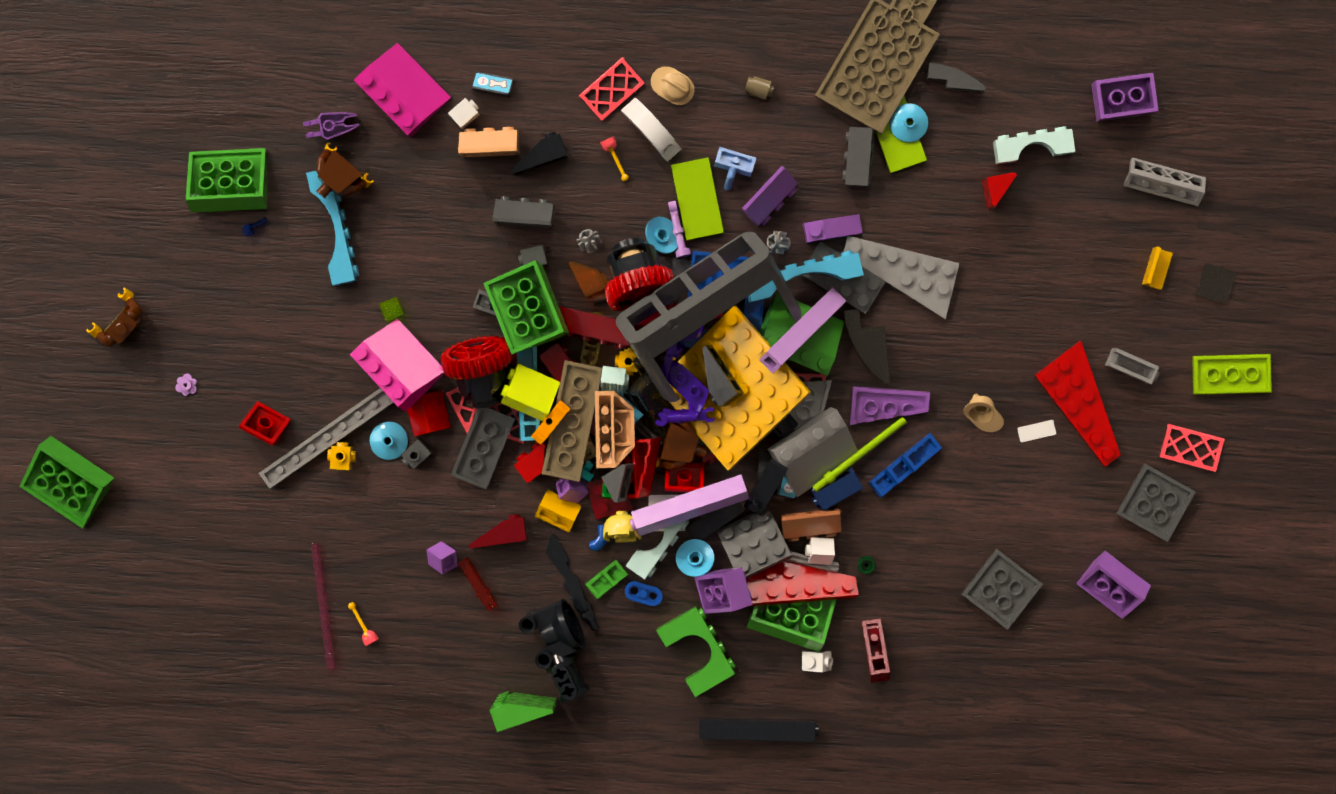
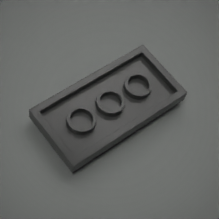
[801,241,886,314]
[451,407,515,489]

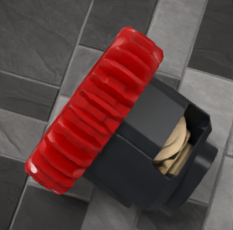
[605,238,674,312]
[441,335,513,408]

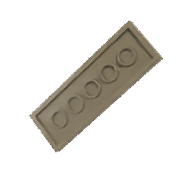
[542,360,603,482]

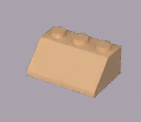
[458,127,520,157]

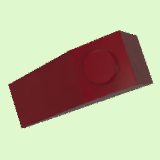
[469,514,528,549]
[862,619,890,683]

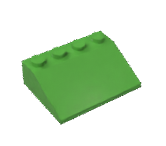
[186,148,268,213]
[483,260,569,355]
[759,292,844,376]
[19,436,114,528]
[747,599,837,652]
[490,691,558,732]

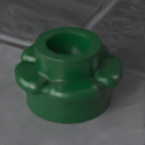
[857,556,876,575]

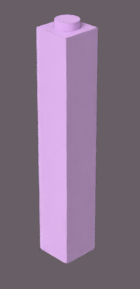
[759,287,846,373]
[630,475,749,536]

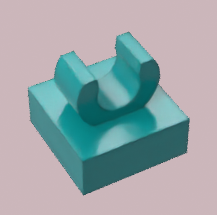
[581,460,594,482]

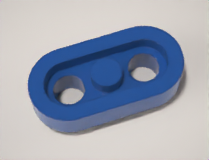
[625,581,663,606]

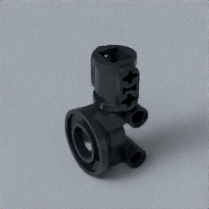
[518,599,590,703]

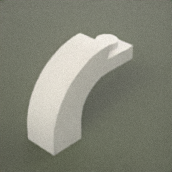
[621,98,681,162]

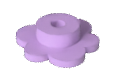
[175,374,197,396]

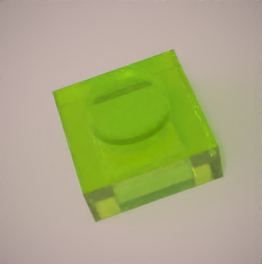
[379,297,404,322]

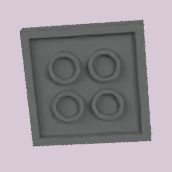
[1116,464,1196,542]
[716,506,792,579]
[961,549,1043,630]

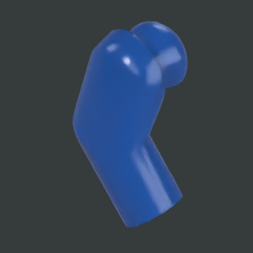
[589,524,608,551]

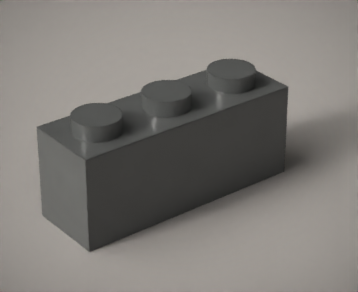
[843,127,875,188]

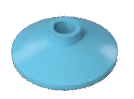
[890,104,928,142]
[645,217,678,254]
[370,422,408,460]
[676,539,714,577]

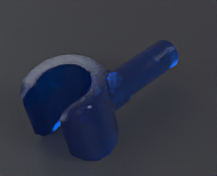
[242,217,268,236]

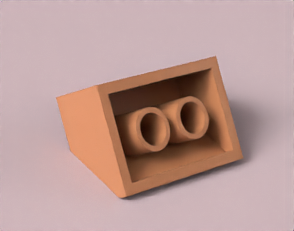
[780,508,841,542]

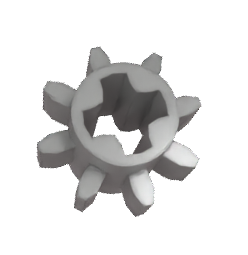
[576,229,602,253]
[767,231,791,255]

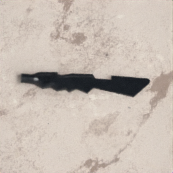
[546,534,599,631]

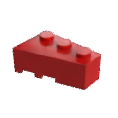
[619,437,662,499]

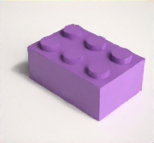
[1091,73,1159,122]
[694,567,752,614]

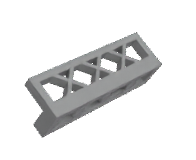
[1124,157,1206,206]

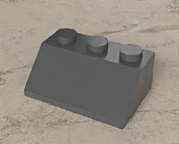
[492,196,555,228]

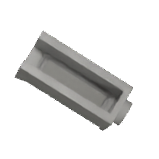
[1105,348,1159,384]

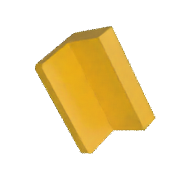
[1142,247,1173,290]
[535,490,582,532]

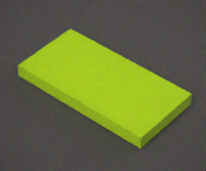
[875,96,927,173]
[671,157,724,241]
[1192,354,1272,395]

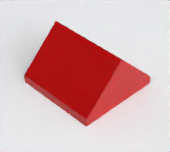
[982,172,1017,210]
[407,390,451,437]
[238,401,291,446]
[665,462,704,492]

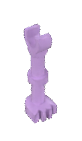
[668,201,691,259]

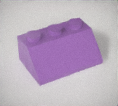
[741,166,798,226]
[1077,551,1151,619]

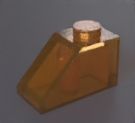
[569,261,608,298]

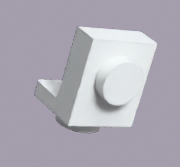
[802,651,833,672]

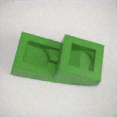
[585,560,628,599]

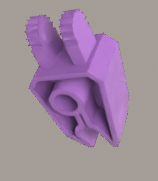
[303,112,359,140]

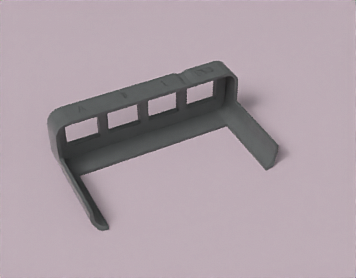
[615,232,801,402]

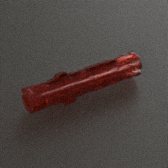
[457,557,498,612]

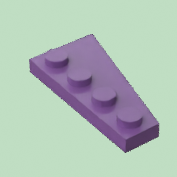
[850,386,930,425]

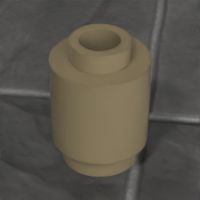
[745,76,774,100]

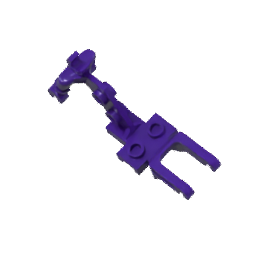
[655,325,715,426]

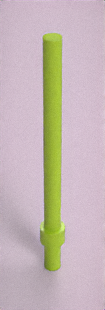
[812,417,907,492]

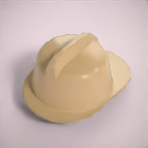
[651,67,694,105]
[963,394,1004,432]

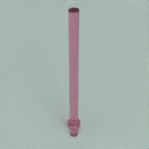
[311,543,335,669]

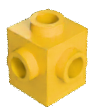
[615,348,642,375]
[327,442,356,470]

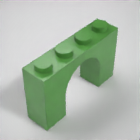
[656,606,736,697]

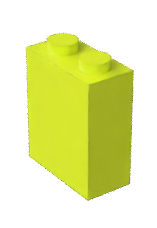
[500,363,560,422]

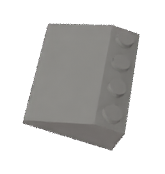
[767,407,858,497]

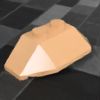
[595,391,635,468]

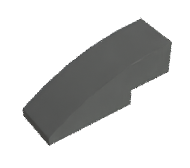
[926,63,986,93]

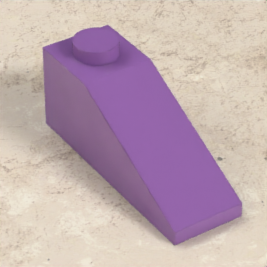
[803,214,863,244]

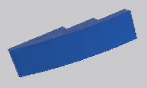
[868,433,942,497]

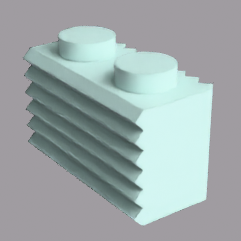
[601,366,629,396]

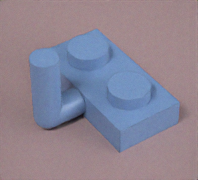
[714,147,756,191]

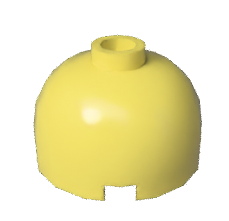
[603,511,641,543]

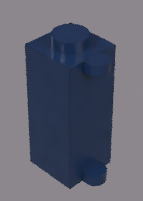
[810,466,863,511]

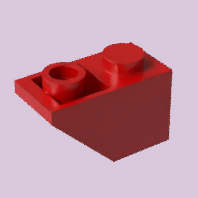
[514,440,548,484]

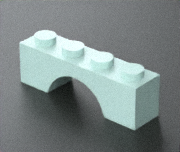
[993,126,1075,165]
[626,520,689,579]

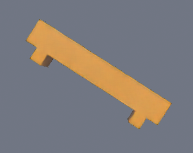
[531,400,571,445]

